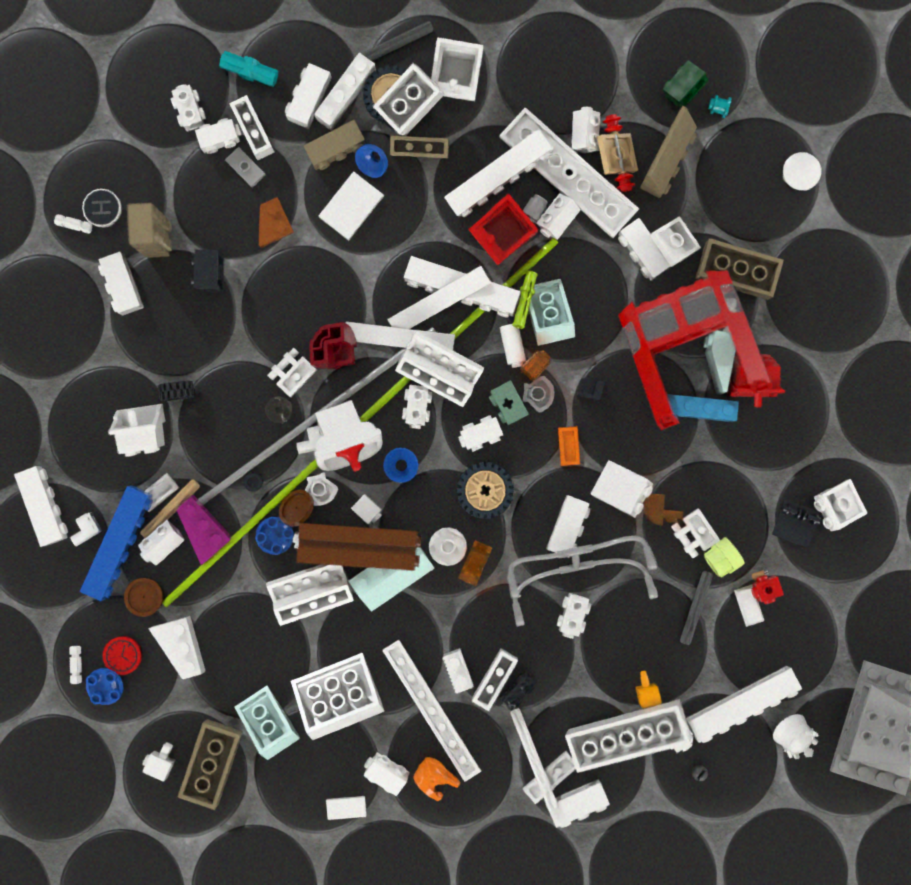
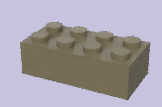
[128,203,172,258]
[695,238,784,300]
[178,719,243,810]

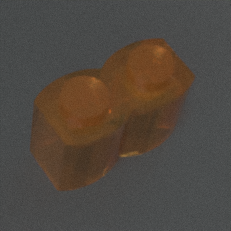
[520,350,551,382]

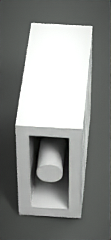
[591,460,653,518]

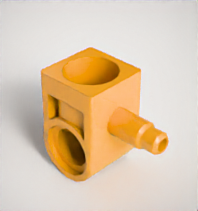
[636,671,661,709]

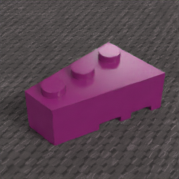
[177,494,232,565]

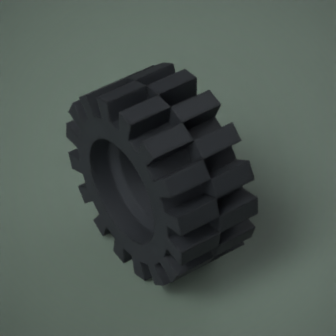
[158,381,195,401]

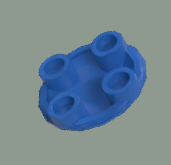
[255,517,294,555]
[86,668,123,705]

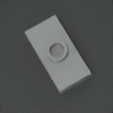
[225,147,265,188]

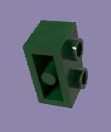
[663,60,708,108]

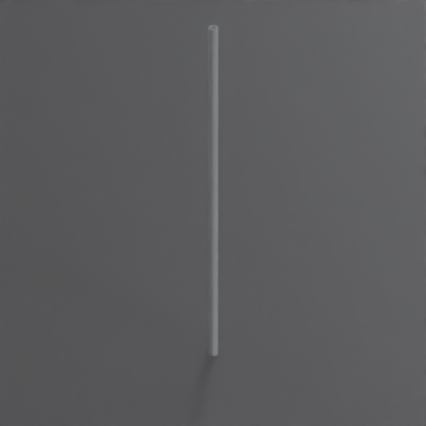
[198,327,436,505]

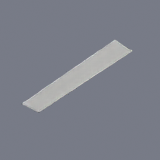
[387,266,491,329]
[346,322,455,350]

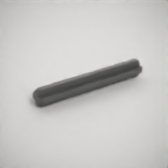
[363,21,433,61]
[680,571,713,645]

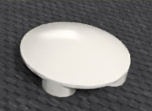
[783,152,821,190]

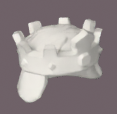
[773,714,819,759]

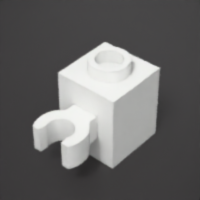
[142,742,175,782]

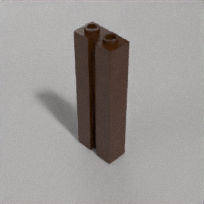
[296,523,421,571]

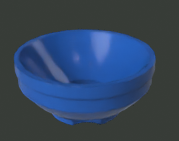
[355,144,388,178]
[383,448,418,483]

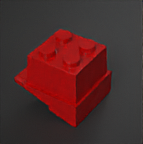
[468,194,538,266]
[727,354,785,407]

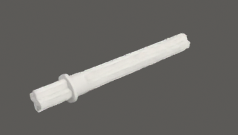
[510,708,559,811]

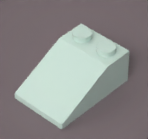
[529,279,575,346]
[703,330,736,395]
[235,686,300,760]

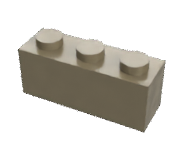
[304,120,366,170]
[390,136,449,158]

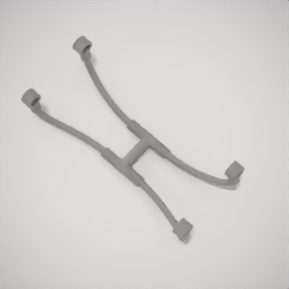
[507,536,658,626]

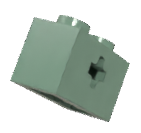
[489,380,529,426]

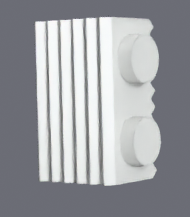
[443,648,474,693]

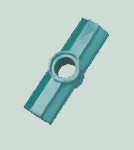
[219,51,279,87]

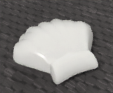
[305,473,338,506]

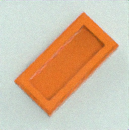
[558,426,580,466]

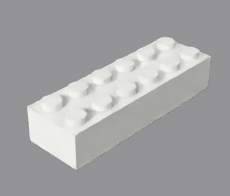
[565,699,692,773]

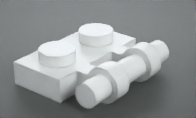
[267,348,317,397]
[671,508,720,558]

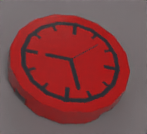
[103,636,142,675]

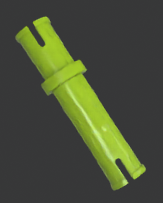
[512,271,538,329]

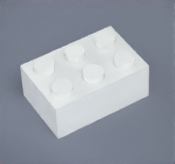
[373,64,445,136]

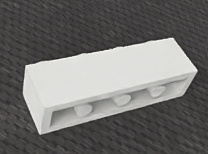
[314,53,376,131]
[14,466,68,547]

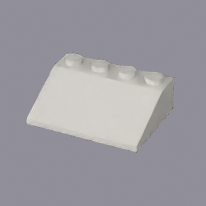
[291,653,384,740]

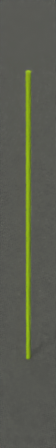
[162,238,558,607]

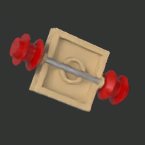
[597,114,638,192]

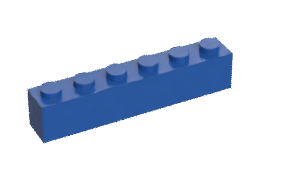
[80,485,153,601]

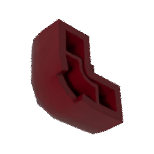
[309,322,357,369]

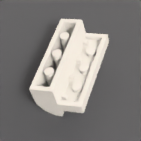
[395,331,484,407]
[266,564,354,626]

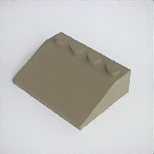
[640,106,697,198]

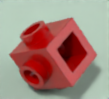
[751,575,784,604]

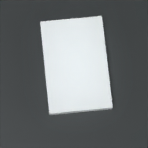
[319,172,384,240]

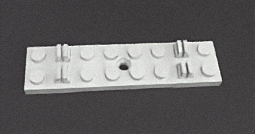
[499,108,639,238]

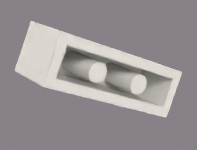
[285,63,332,129]
[229,95,274,160]
[618,218,671,280]
[98,252,144,316]
[546,495,591,558]
[472,648,518,711]
[549,779,610,828]

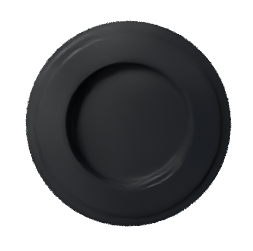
[243,473,264,492]

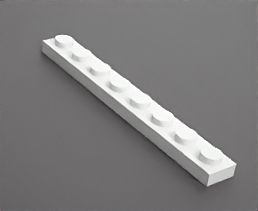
[383,640,481,782]

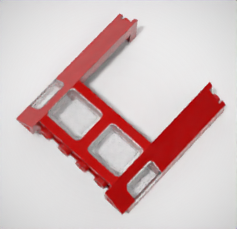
[618,271,773,430]

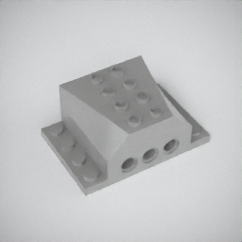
[830,660,911,796]

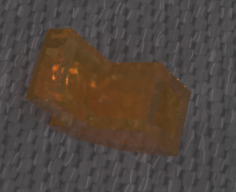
[643,494,683,526]
[458,540,492,586]

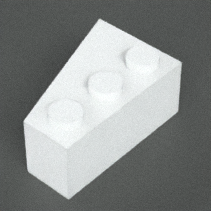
[148,616,205,679]

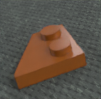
[259,197,294,248]

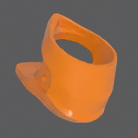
[413,757,460,801]

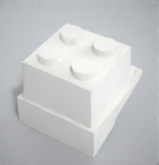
[431,38,483,102]
[109,404,165,457]

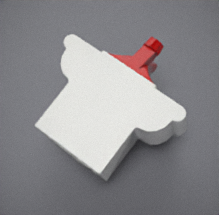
[314,400,383,472]

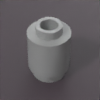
[523,194,548,223]

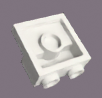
[650,216,701,267]
[814,479,867,531]

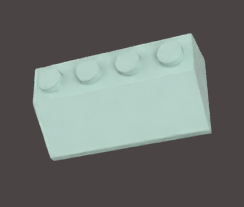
[349,547,434,612]

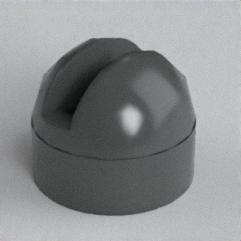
[692,765,708,781]

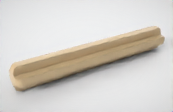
[140,479,200,538]

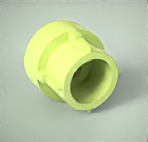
[704,537,745,578]

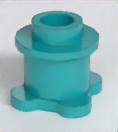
[708,95,732,118]

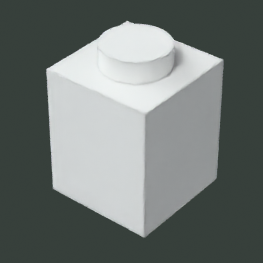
[351,494,382,524]

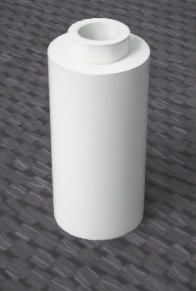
[500,324,526,368]

